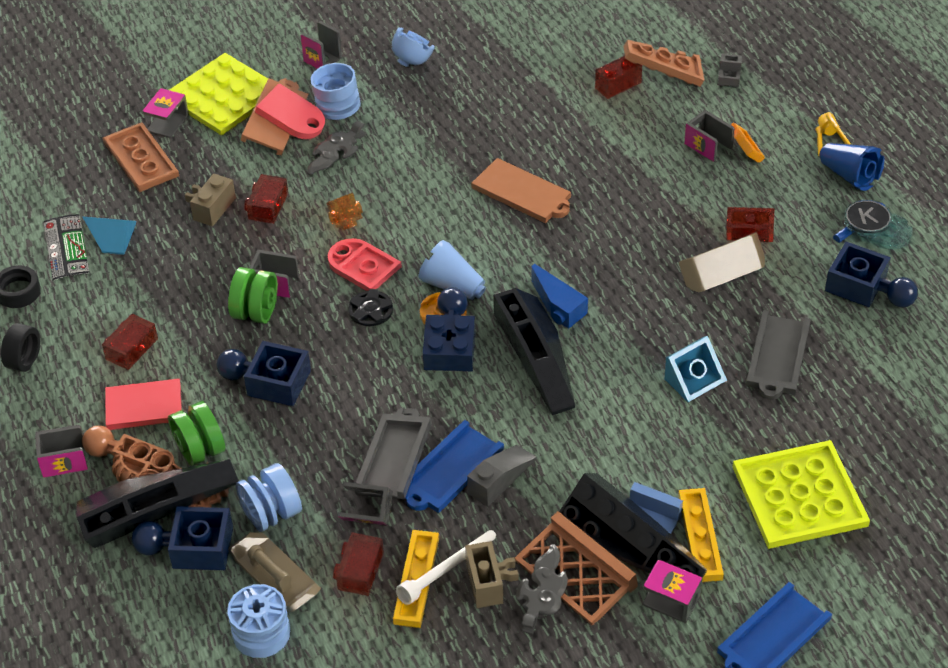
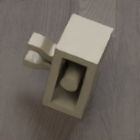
[185,173,236,227]
[465,541,519,608]

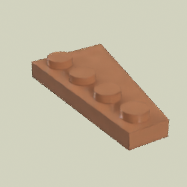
[624,40,704,86]

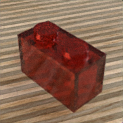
[595,56,642,99]
[244,174,289,224]
[726,207,775,242]
[102,314,158,370]
[333,533,384,596]

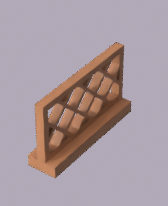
[515,511,638,625]

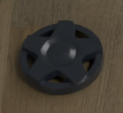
[348,289,393,326]

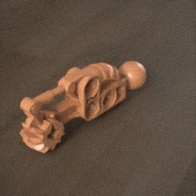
[82,425,230,508]

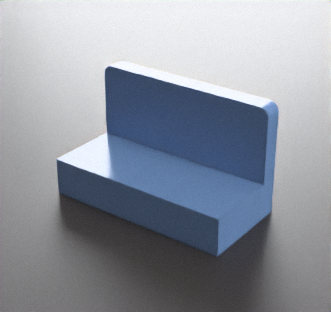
[630,482,683,534]

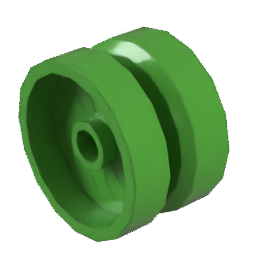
[228,267,278,324]
[168,401,226,466]

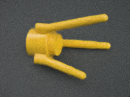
[815,112,851,156]

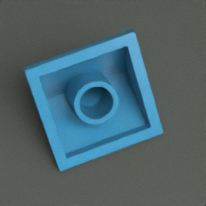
[664,336,727,402]

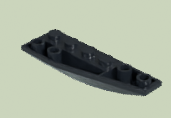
[493,288,575,416]
[76,459,239,548]
[559,473,707,578]

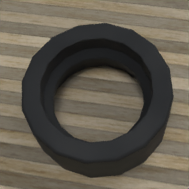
[0,265,41,308]
[0,323,40,372]

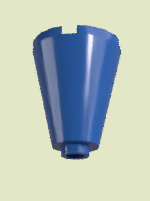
[819,143,885,191]

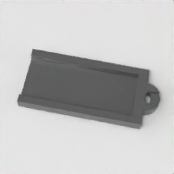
[746,310,811,399]
[355,407,432,499]

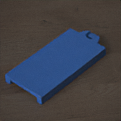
[406,420,504,513]
[717,582,832,668]

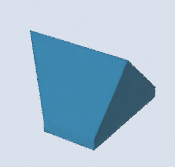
[82,216,136,255]

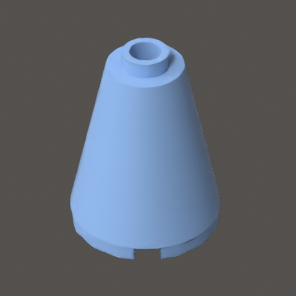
[418,240,486,300]

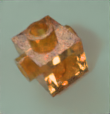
[326,192,363,230]

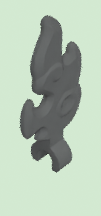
[307,121,366,175]
[516,544,568,635]

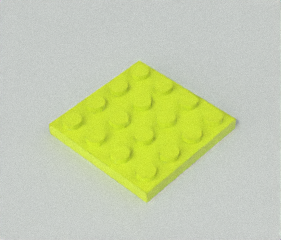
[169,53,268,136]
[733,440,870,549]

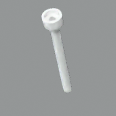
[396,530,496,605]

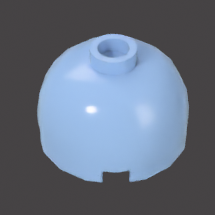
[392,28,435,67]

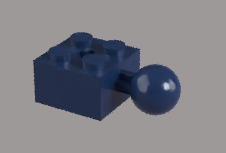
[825,241,918,308]
[423,288,476,372]
[216,341,311,406]
[132,507,233,570]

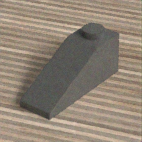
[467,445,537,507]

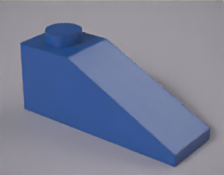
[531,264,588,329]

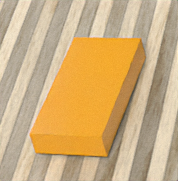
[731,123,765,163]

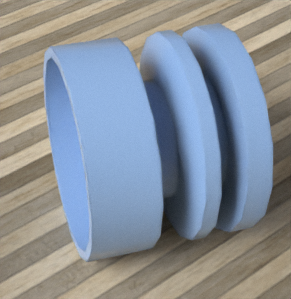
[311,63,361,120]
[236,463,302,532]
[227,584,290,658]

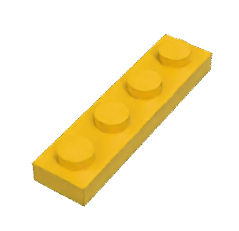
[678,488,724,582]
[393,530,439,628]

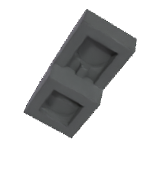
[718,54,742,87]

